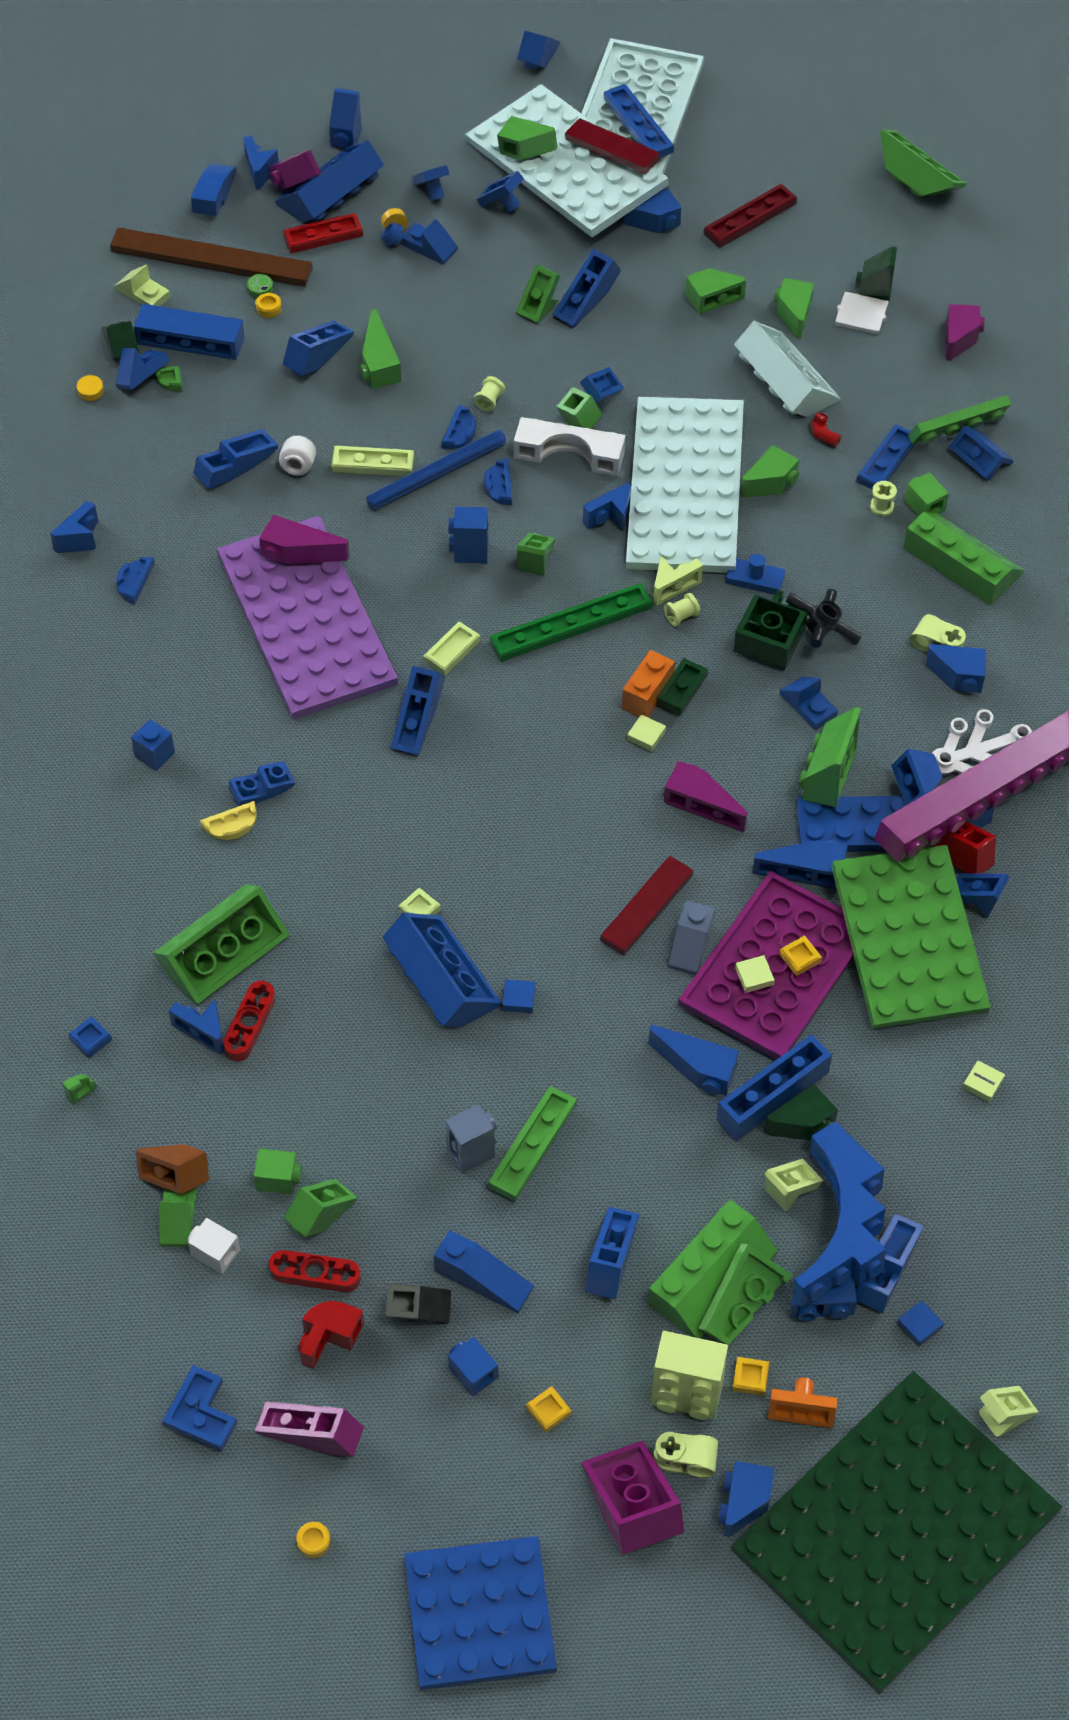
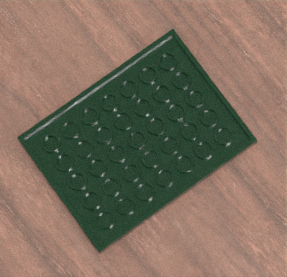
[731,1370,1062,1695]

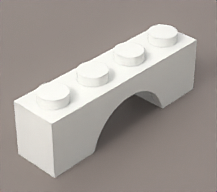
[514,417,625,477]

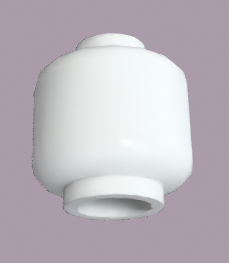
[279,436,316,476]

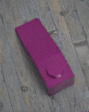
[259,514,350,564]
[664,761,748,832]
[255,1402,364,1457]

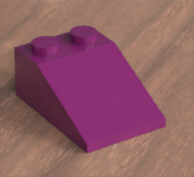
[582,1440,685,1555]

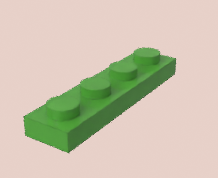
[908,395,1012,444]
[488,1086,577,1202]

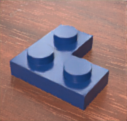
[162,1365,237,1451]

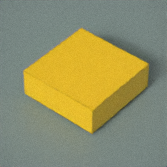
[779,935,822,976]
[732,1357,769,1396]
[526,1386,572,1433]

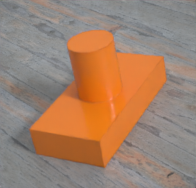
[768,1377,837,1428]

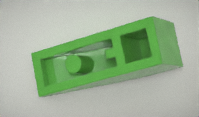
[360,309,402,389]

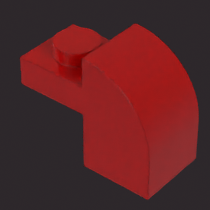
[298,1301,364,1369]

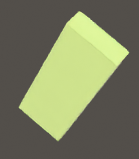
[332,446,414,476]

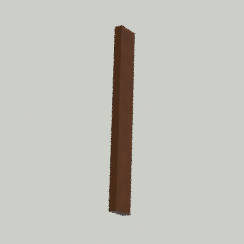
[110,227,313,286]

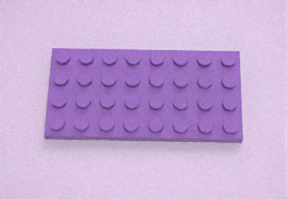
[217,516,398,720]

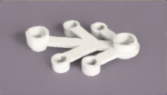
[932,709,1032,776]

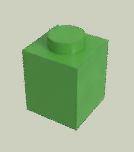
[556,387,603,429]
[905,472,949,516]
[253,1149,302,1194]

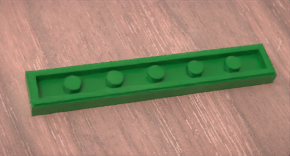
[490,583,653,662]

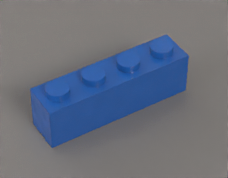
[134,304,245,360]
[716,1034,832,1141]

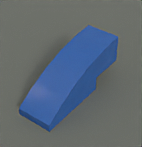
[191,163,237,216]
[193,429,278,489]
[856,1213,924,1313]

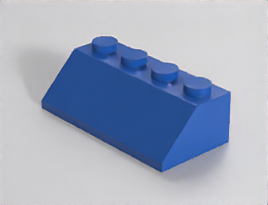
[275,140,384,223]
[382,913,502,1027]

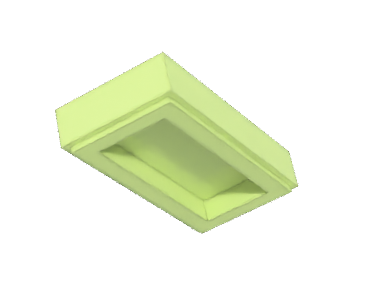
[423,622,481,676]

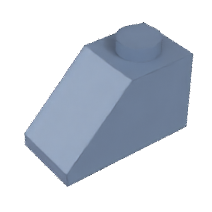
[668,900,715,975]

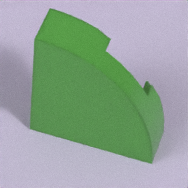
[154,366,183,392]
[62,1074,97,1104]

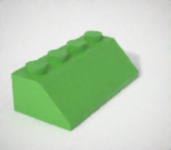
[904,512,1024,606]
[153,884,290,1004]
[648,1199,778,1339]

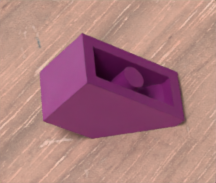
[268,150,321,190]
[945,304,985,361]

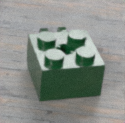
[733,590,808,670]

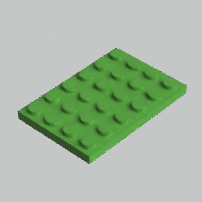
[831,845,991,1029]

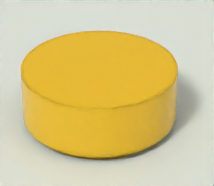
[381,208,408,231]
[255,293,282,318]
[77,375,104,401]
[296,1522,331,1558]

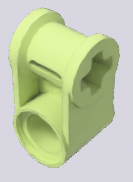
[910,614,966,652]
[653,1432,718,1478]

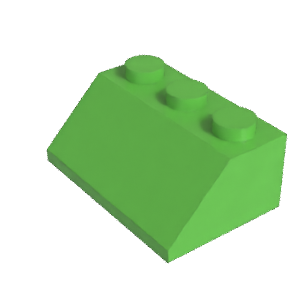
[799,707,861,807]

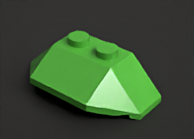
[880,129,967,198]

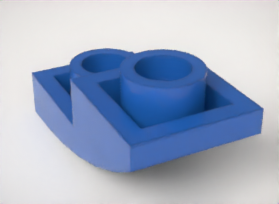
[228,761,295,806]

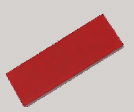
[283,213,363,254]

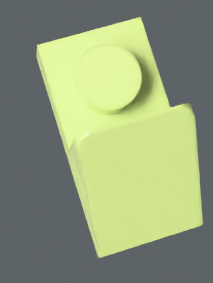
[114,265,170,306]
[653,557,703,606]
[764,1159,823,1211]
[979,1386,1038,1437]

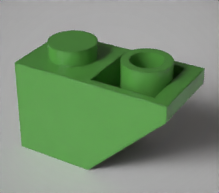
[497,116,558,160]

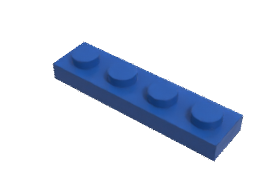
[604,84,674,158]

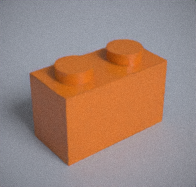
[622,650,675,718]

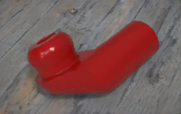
[810,412,841,447]

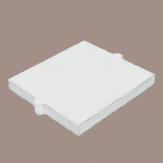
[834,292,888,335]

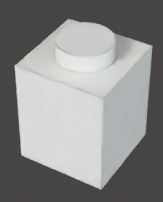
[188,1218,240,1274]

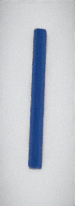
[366,429,506,510]

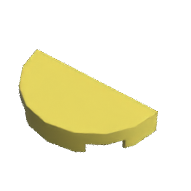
[200,801,257,840]

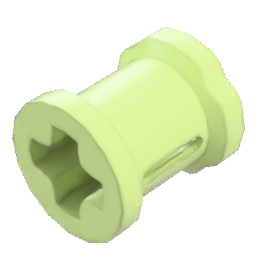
[473,376,505,412]
[870,481,897,517]
[664,593,700,627]

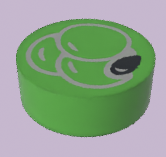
[247,274,273,299]

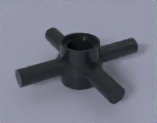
[786,589,862,648]

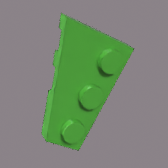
[698,1243,793,1345]

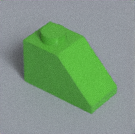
[685,268,746,315]
[774,278,814,338]
[740,445,800,498]
[283,1178,357,1237]

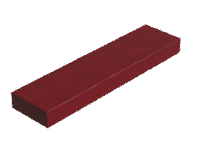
[565,118,660,174]
[704,184,797,248]
[600,855,694,956]

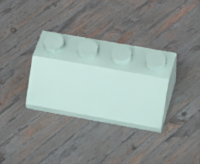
[734,321,841,417]

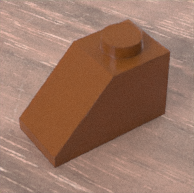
[136,1144,209,1194]

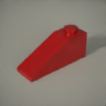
[934,822,996,873]

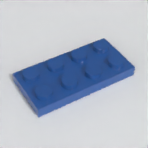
[796,796,906,852]

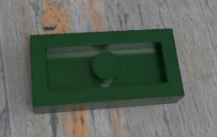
[656,658,708,715]

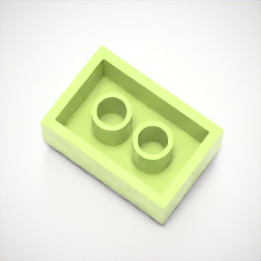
[651,1330,728,1420]

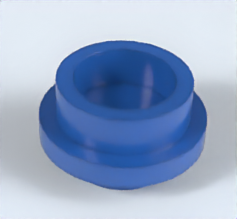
[381,222,404,246]

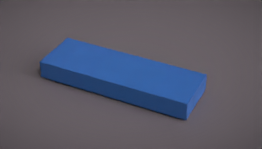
[856,424,916,489]

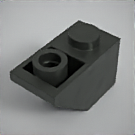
[385,1284,452,1323]

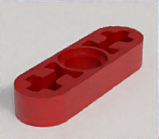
[223,981,275,1061]
[269,1250,361,1292]

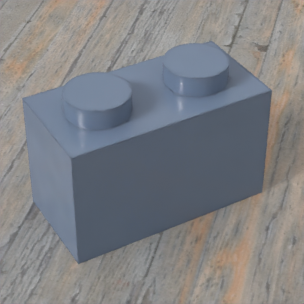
[445,1104,497,1173]

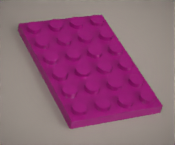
[678,871,854,1060]

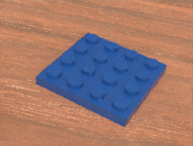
[404,1536,557,1691]

